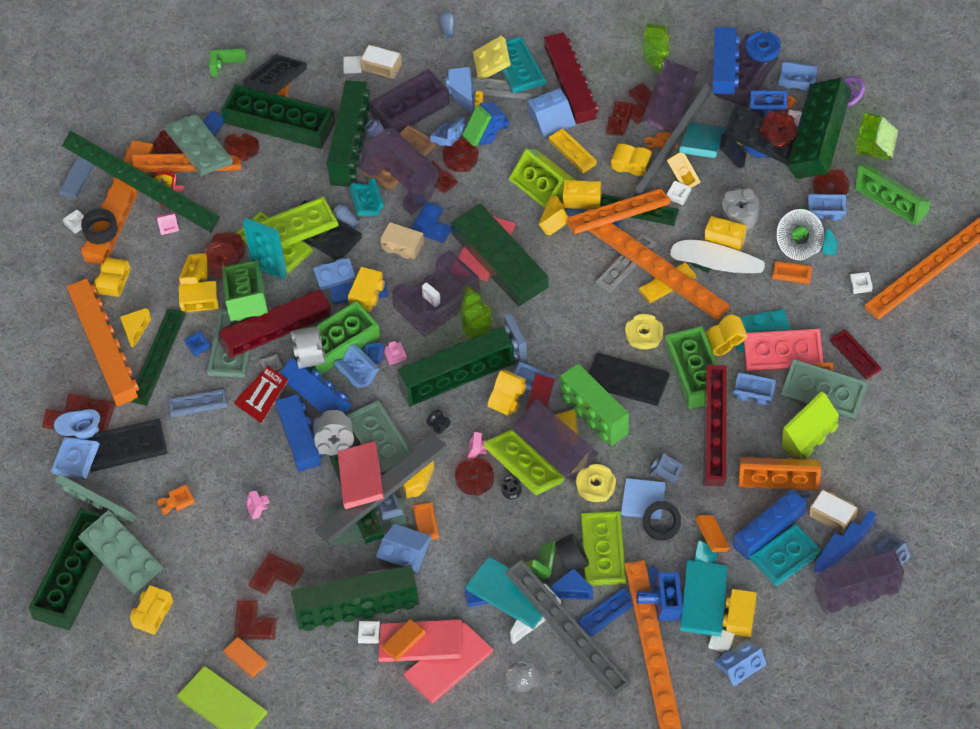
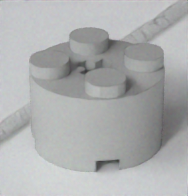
[722,189,759,230]
[291,326,326,369]
[313,410,354,455]

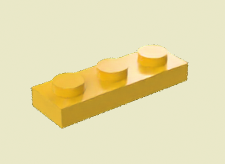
[549,128,597,174]
[639,262,696,304]

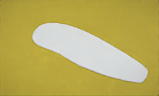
[670,240,765,273]

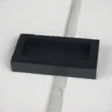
[720,132,746,168]

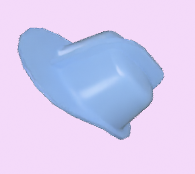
[54,409,100,439]

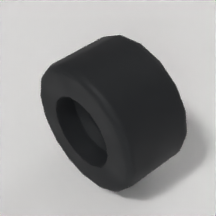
[555,534,589,572]

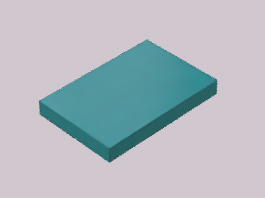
[750,524,823,587]

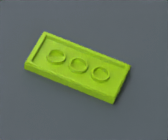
[258,196,338,248]
[235,211,313,274]
[484,429,565,495]
[581,511,626,586]
[177,666,267,729]

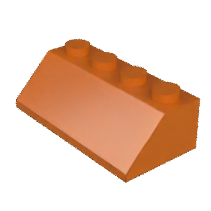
[739,456,821,490]

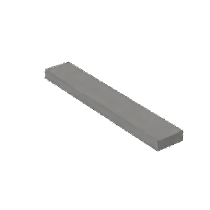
[436,74,543,99]

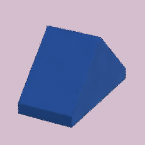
[552,569,593,600]

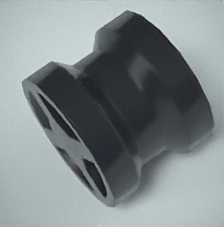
[426,410,451,434]
[501,476,522,500]

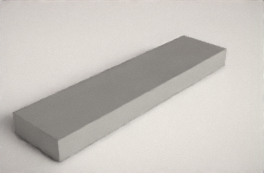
[596,234,656,293]

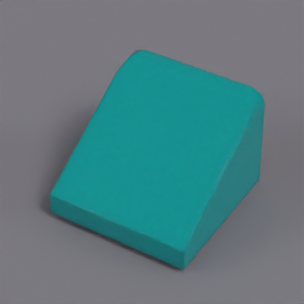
[822,229,838,255]
[695,541,717,564]

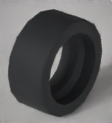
[81,208,118,244]
[643,501,681,541]

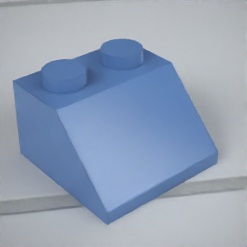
[446,67,475,114]
[528,88,576,138]
[376,524,432,574]

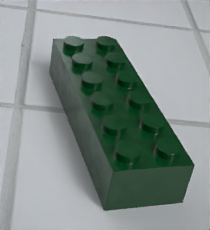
[786,77,852,179]
[327,80,372,187]
[221,84,335,149]
[451,203,549,307]
[397,326,514,407]
[28,508,103,631]
[291,565,419,631]

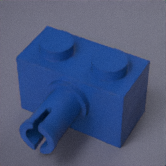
[751,91,787,122]
[478,102,510,145]
[636,572,683,621]

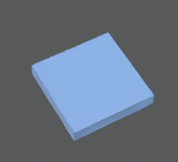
[51,437,100,479]
[621,478,666,519]

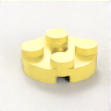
[625,314,663,349]
[576,464,616,502]

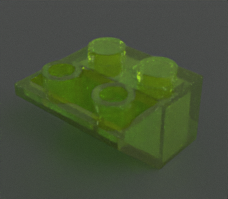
[644,23,671,75]
[856,113,898,160]
[460,286,493,339]

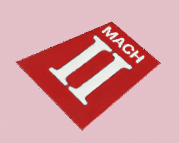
[234,366,288,424]

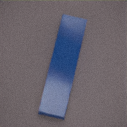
[814,510,876,574]

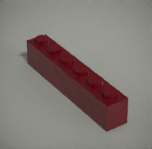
[544,32,599,124]
[219,289,331,359]
[703,365,727,486]

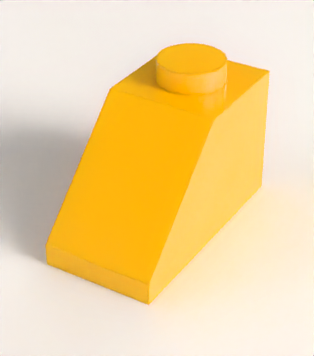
[401,460,435,499]

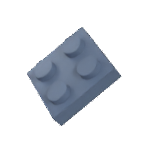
[502,314,528,364]

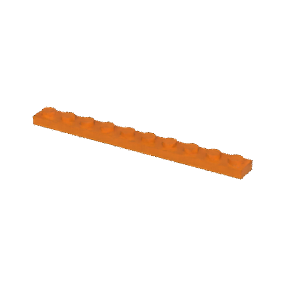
[585,208,730,321]
[865,217,980,320]
[625,560,681,729]

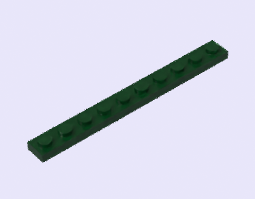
[62,130,220,233]

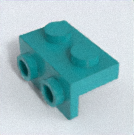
[349,178,384,217]

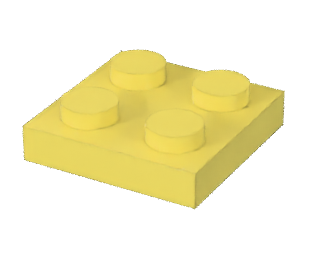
[473,35,511,78]

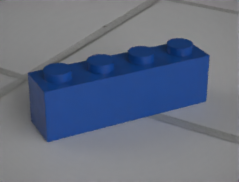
[713,27,740,94]
[280,357,353,414]
[275,394,323,472]
[733,489,807,560]

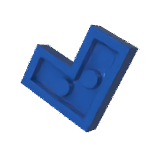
[410,202,452,243]

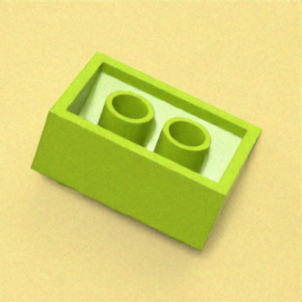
[509,149,575,208]
[781,391,839,459]

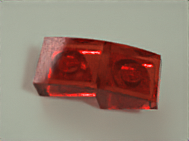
[606,101,634,136]
[419,161,458,194]

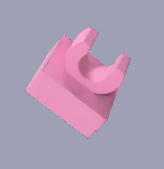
[156,212,179,235]
[384,341,407,365]
[467,432,487,459]
[246,491,270,519]

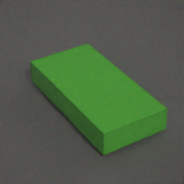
[462,106,492,146]

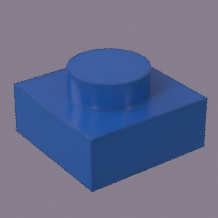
[184,331,211,357]
[364,343,385,364]

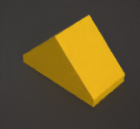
[120,308,151,348]

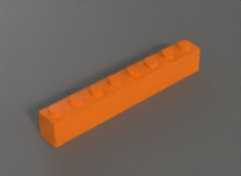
[81,140,155,265]
[66,278,139,407]

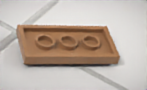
[362,125,436,191]

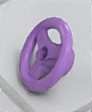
[843,76,865,107]

